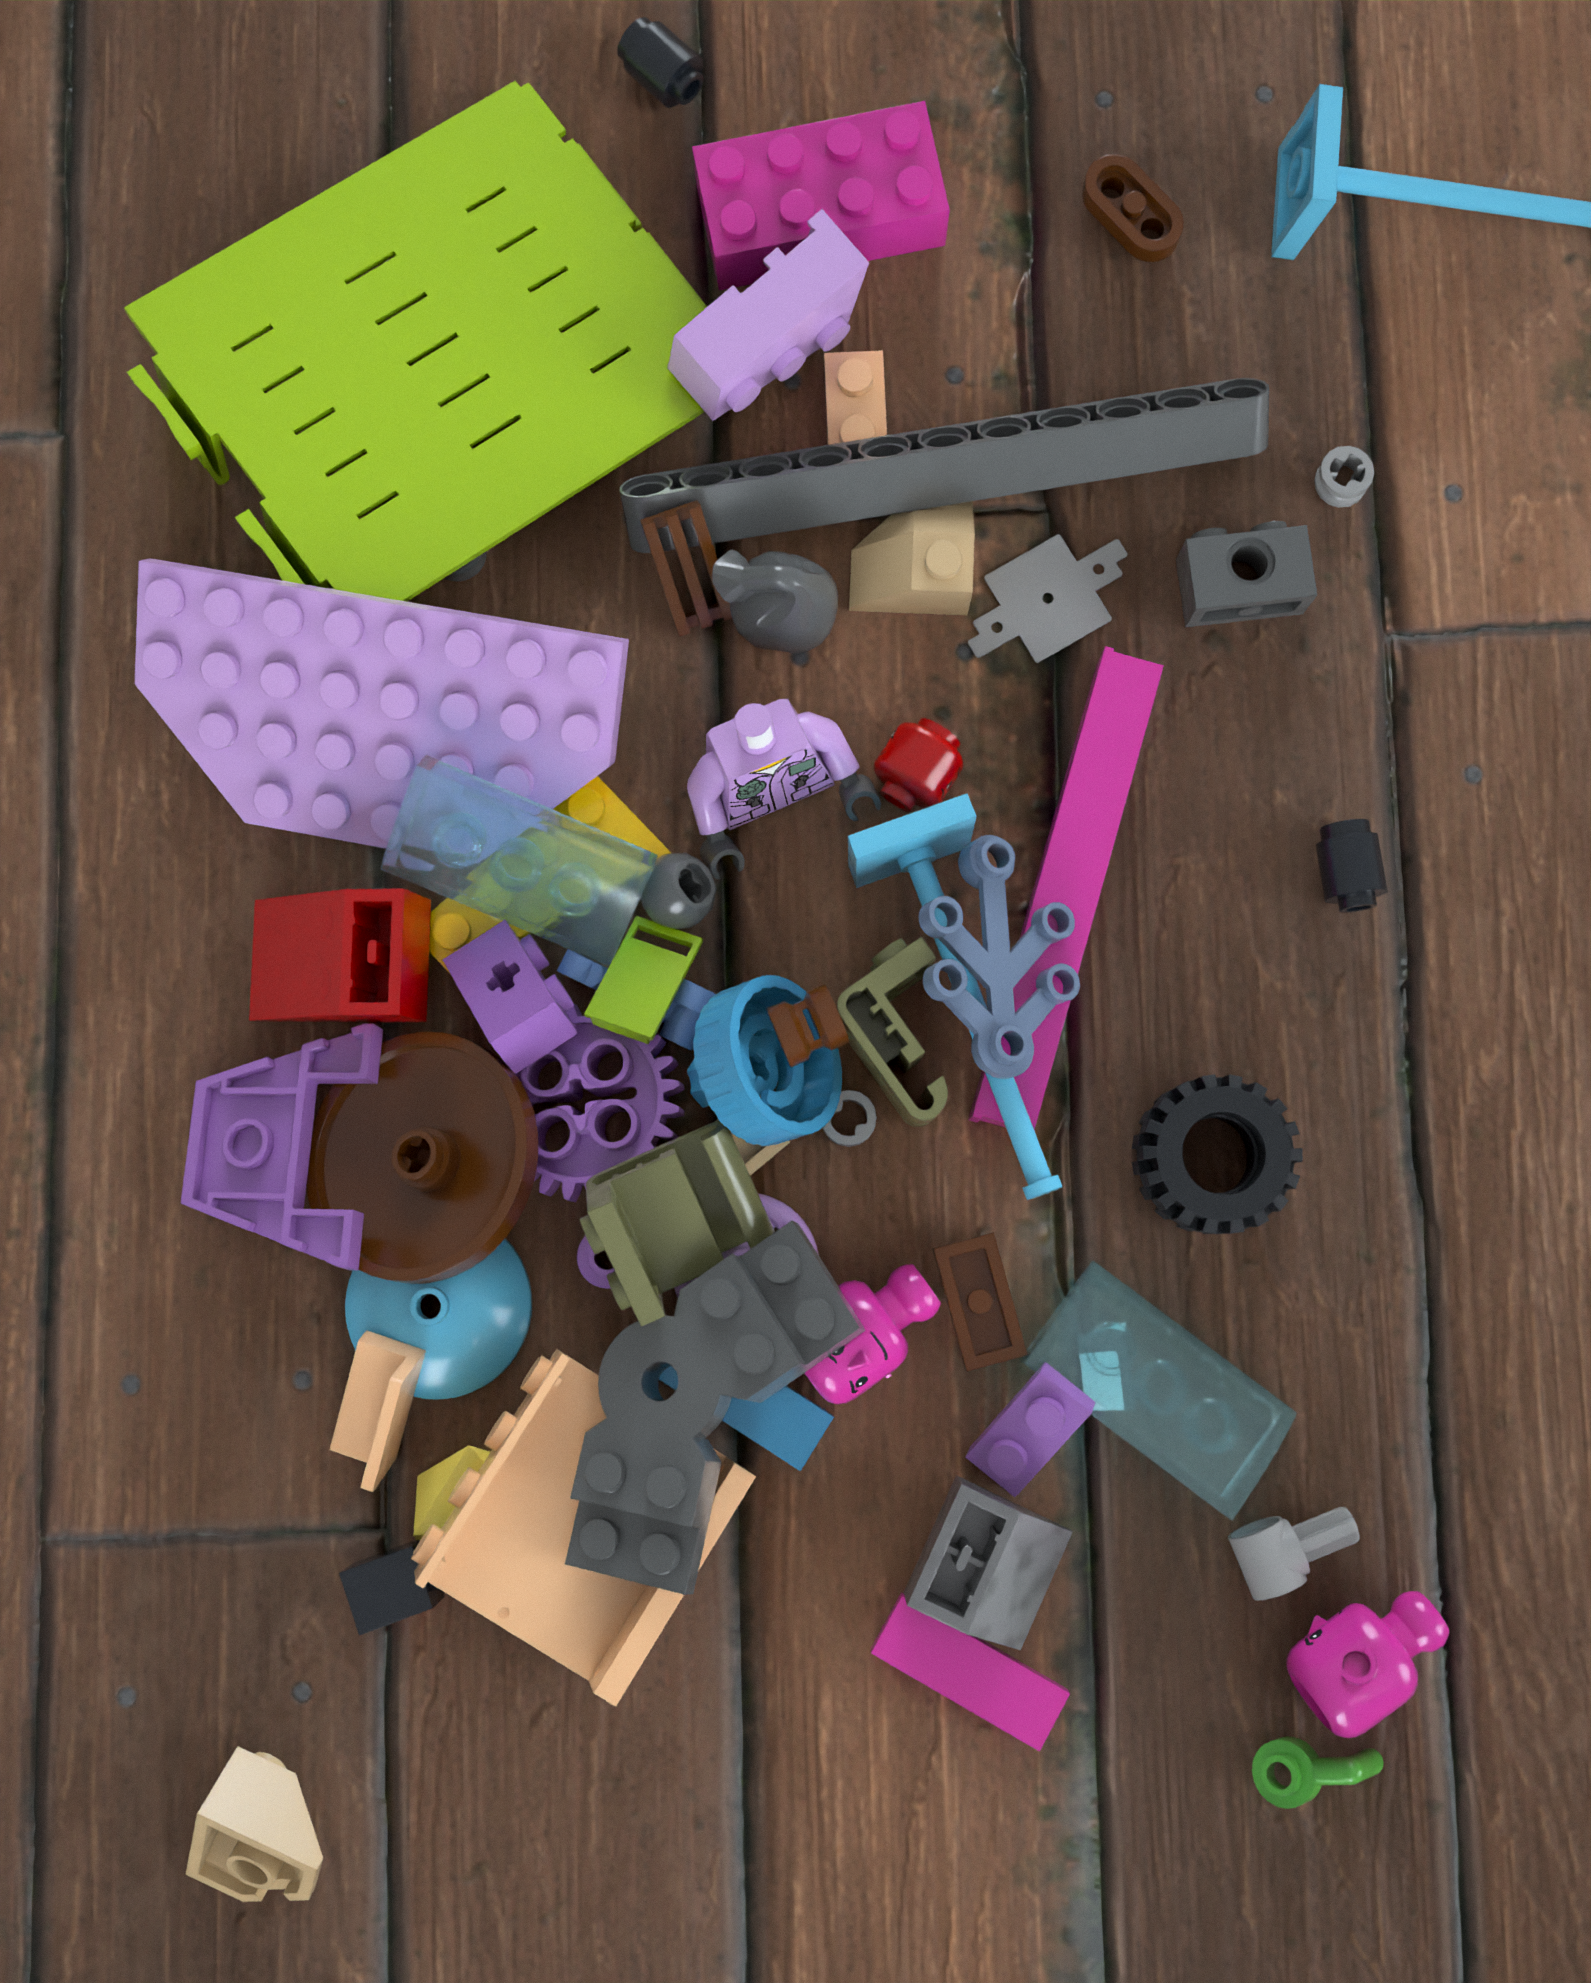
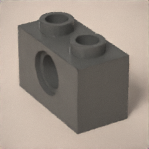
[1176,521,1317,628]

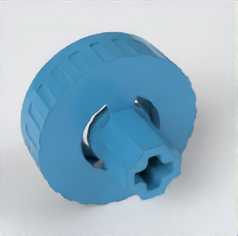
[687,975,842,1146]

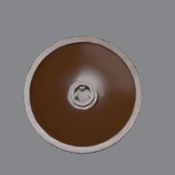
[306,1031,539,1284]

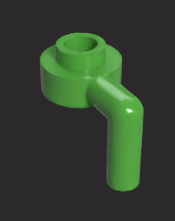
[1252,1736,1383,1809]

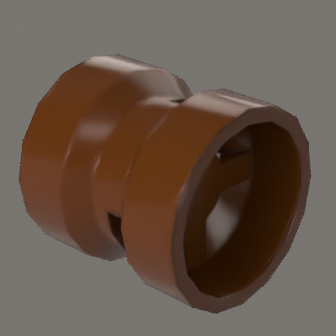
[766,984,850,1067]

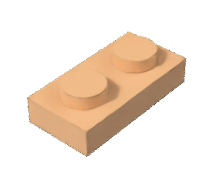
[824,350,887,445]

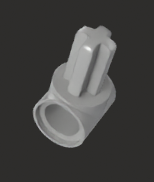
[1228,1507,1360,1600]

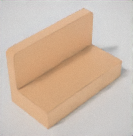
[329,1330,426,1492]

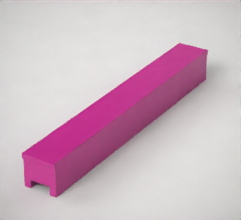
[968,646,1164,1130]

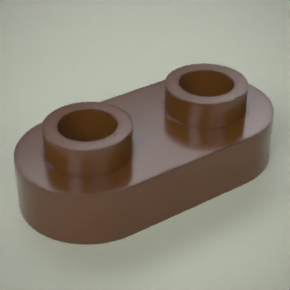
[1082,154,1184,262]

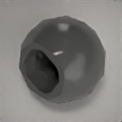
[639,853,716,929]

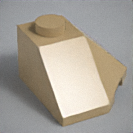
[849,501,975,615]
[185,1746,323,1902]

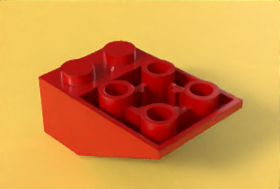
[249,888,431,1022]

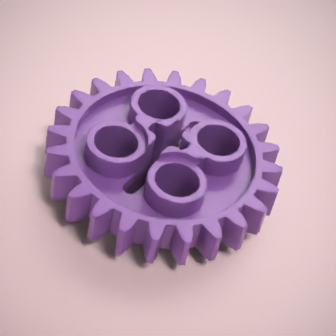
[516,1004,685,1202]

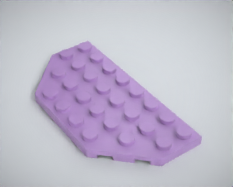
[135,558,629,865]

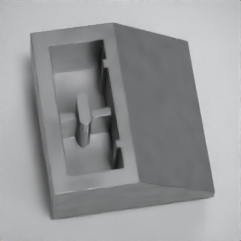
[904,1475,1073,1650]

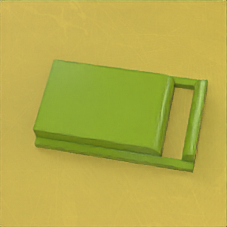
[584,916,703,1044]

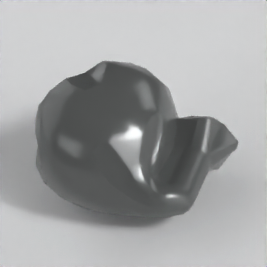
[712,550,838,654]

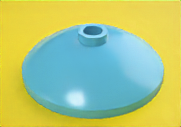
[345,1238,532,1400]

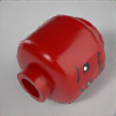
[873,718,964,812]

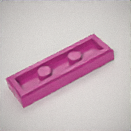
[871,1593,1070,1752]

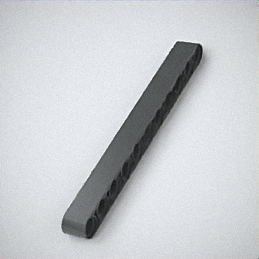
[619,378,1269,553]

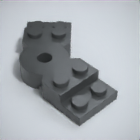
[565,1221,866,1595]

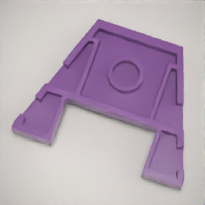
[181,1023,383,1270]

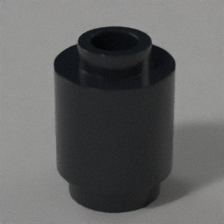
[617,17,704,108]
[1315,819,1388,913]

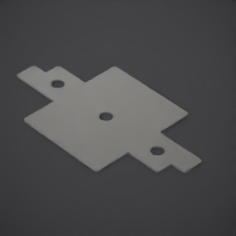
[968,534,1128,663]

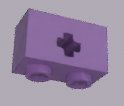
[443,920,578,1074]

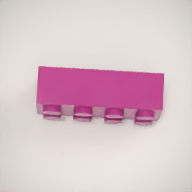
[692,101,950,291]

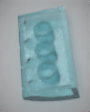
[380,755,658,966]
[1019,1261,1297,1521]

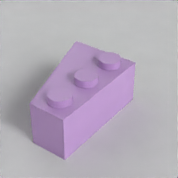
[668,209,869,421]

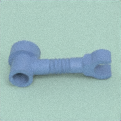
[557,949,716,1050]

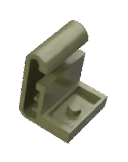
[837,937,948,1127]
[580,1121,775,1327]

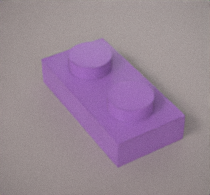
[965,1362,1096,1497]

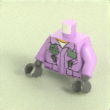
[687,699,881,879]

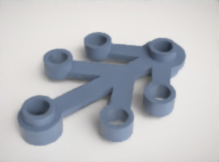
[919,835,1080,1079]

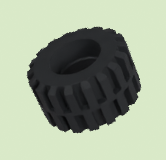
[1131,1074,1303,1234]

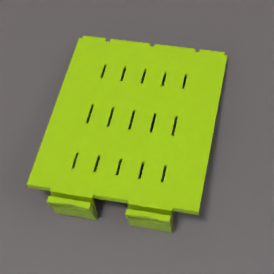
[124,81,707,602]

